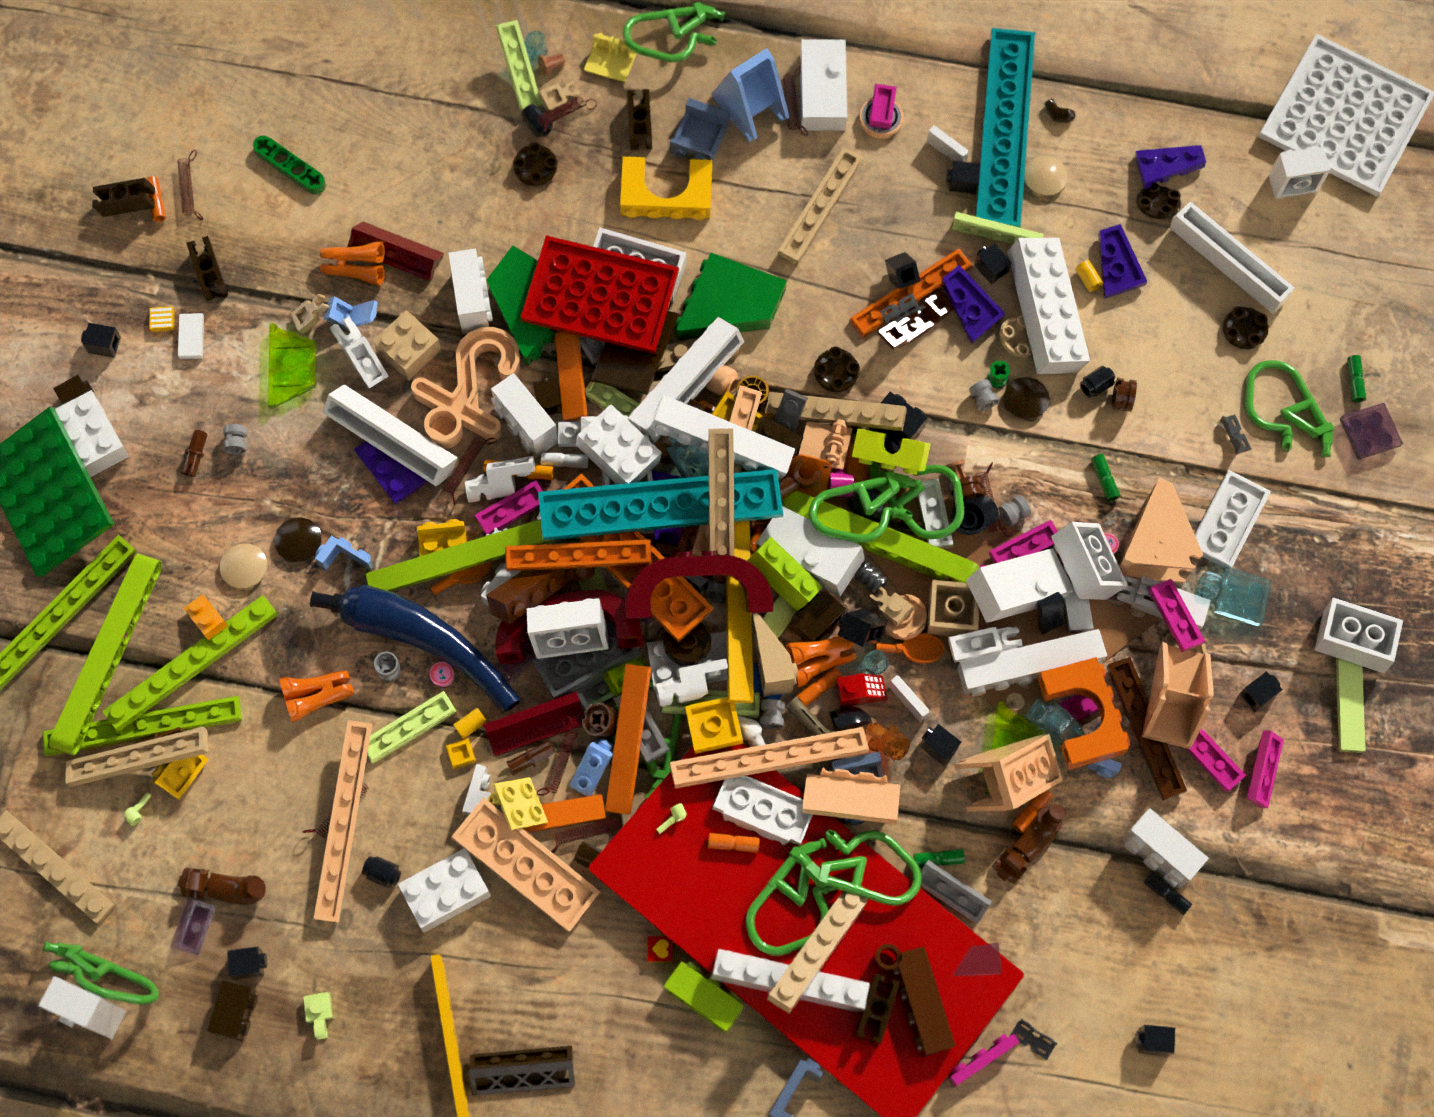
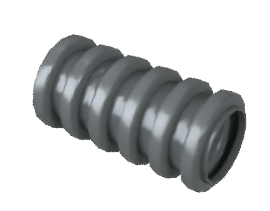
[854,559,887,594]

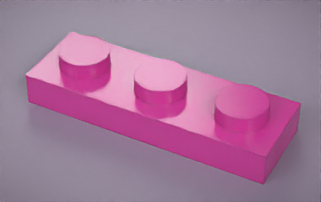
[475,480,543,535]
[989,520,1058,564]
[1148,579,1205,653]
[1185,728,1246,793]
[1247,730,1284,808]
[948,1033,1019,1087]

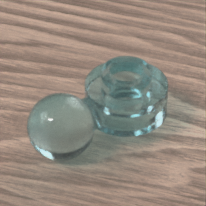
[845,650,889,676]

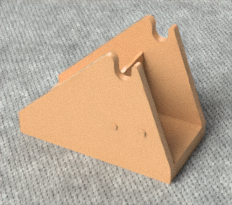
[1119,478,1203,584]
[1142,642,1213,749]
[953,734,1063,812]

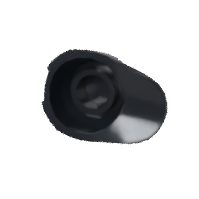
[951,496,999,535]

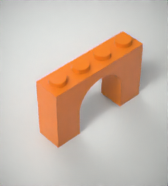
[1038,657,1130,770]

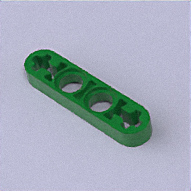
[253,135,326,194]

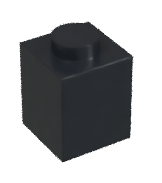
[946,161,980,194]
[974,243,1012,285]
[885,252,920,289]
[81,323,121,358]
[1239,671,1283,712]
[921,724,962,766]
[227,947,268,980]
[1135,1025,1175,1056]

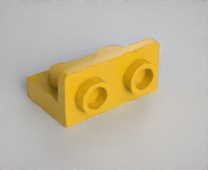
[416,519,467,556]
[151,754,209,800]

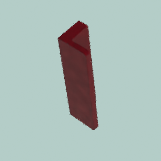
[348,222,444,281]
[483,692,584,756]

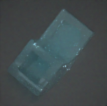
[1023,699,1083,747]

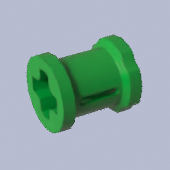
[987,361,1010,388]

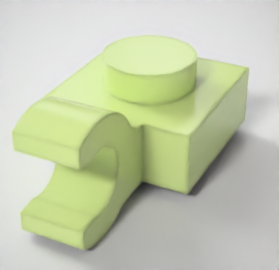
[303,992,333,1040]

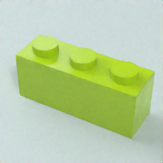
[747,536,823,611]
[664,961,744,1034]

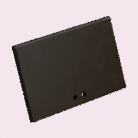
[590,311,679,395]

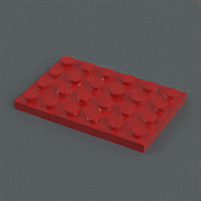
[521,235,679,354]

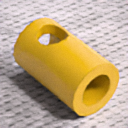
[1075,260,1103,292]
[453,708,487,739]

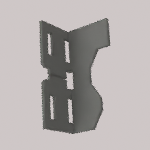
[880,293,926,325]
[1220,414,1251,454]
[1010,1019,1058,1060]

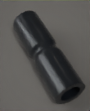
[1143,871,1192,915]

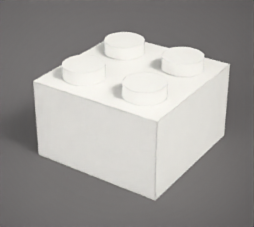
[1268,146,1330,199]

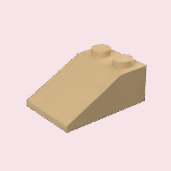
[752,613,798,697]

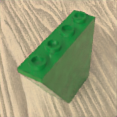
[486,245,556,366]
[674,253,787,340]

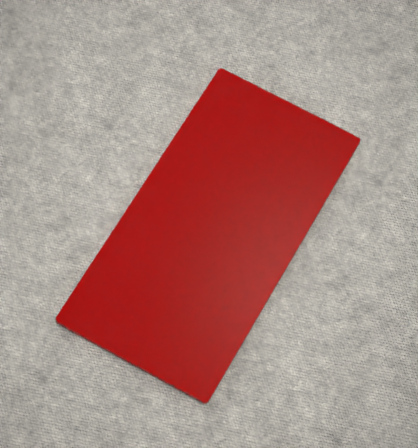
[589,744,1024,1117]

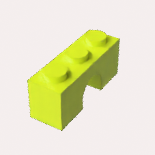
[852,429,931,475]

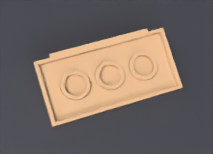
[802,767,900,825]

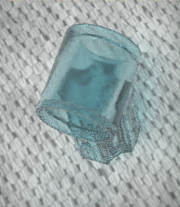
[524,31,547,63]

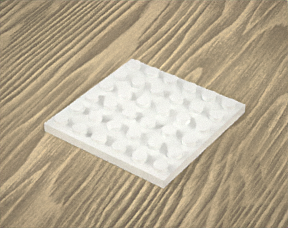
[1258,34,1434,197]

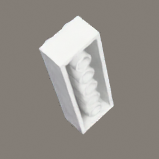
[1007,238,1090,374]

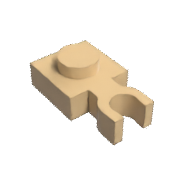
[537,81,580,113]
[291,294,330,334]
[869,587,914,626]

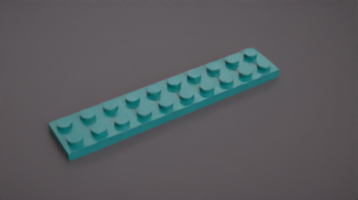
[975,28,1035,228]
[538,469,783,541]

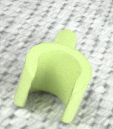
[125,792,151,826]
[656,803,686,834]

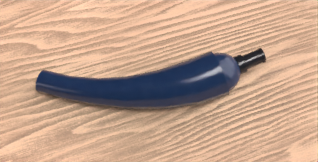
[310,584,521,714]

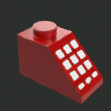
[835,673,888,708]

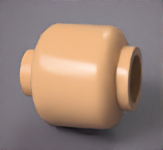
[706,365,739,397]

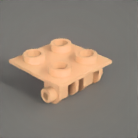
[799,419,853,470]

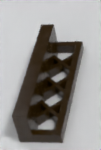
[469,1045,575,1095]

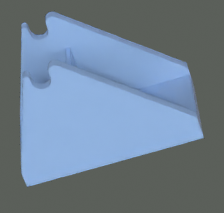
[711,48,789,142]

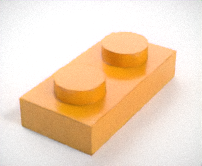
[183,594,228,640]

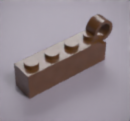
[486,568,595,624]
[874,944,955,1058]

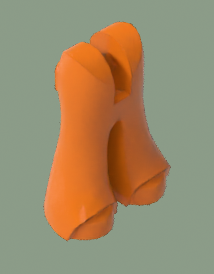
[320,242,385,286]
[786,636,856,687]
[279,671,354,723]

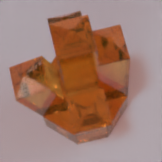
[866,722,910,760]

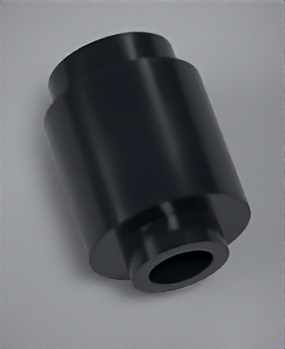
[521,104,553,137]
[1080,366,1115,398]
[362,856,401,888]

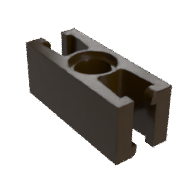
[627,89,652,150]
[92,178,156,217]
[186,236,228,301]
[854,973,900,1047]

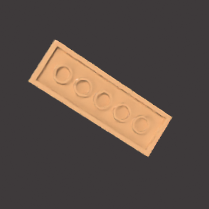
[451,797,600,932]

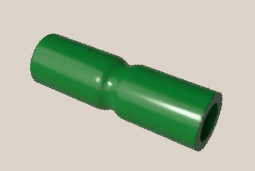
[1347,355,1367,403]
[1091,454,1121,502]
[913,849,965,868]

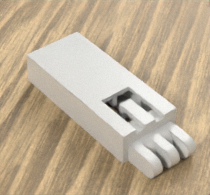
[1117,576,1211,630]

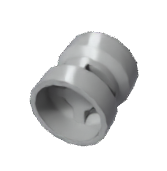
[969,379,999,411]
[222,424,247,455]
[998,495,1031,527]
[374,651,401,681]
[760,699,785,729]

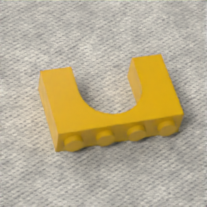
[620,157,712,220]

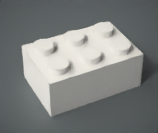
[449,248,493,334]
[491,373,558,458]
[55,390,129,477]
[576,405,662,484]
[1051,522,1128,600]
[527,598,609,659]
[1314,598,1403,673]
[1121,808,1209,889]
[398,849,491,933]

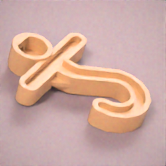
[411,327,521,450]

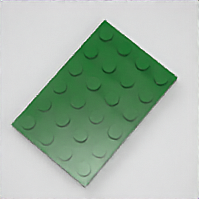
[0,407,115,577]

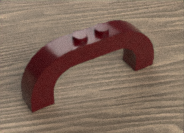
[625,551,774,619]
[495,590,644,665]

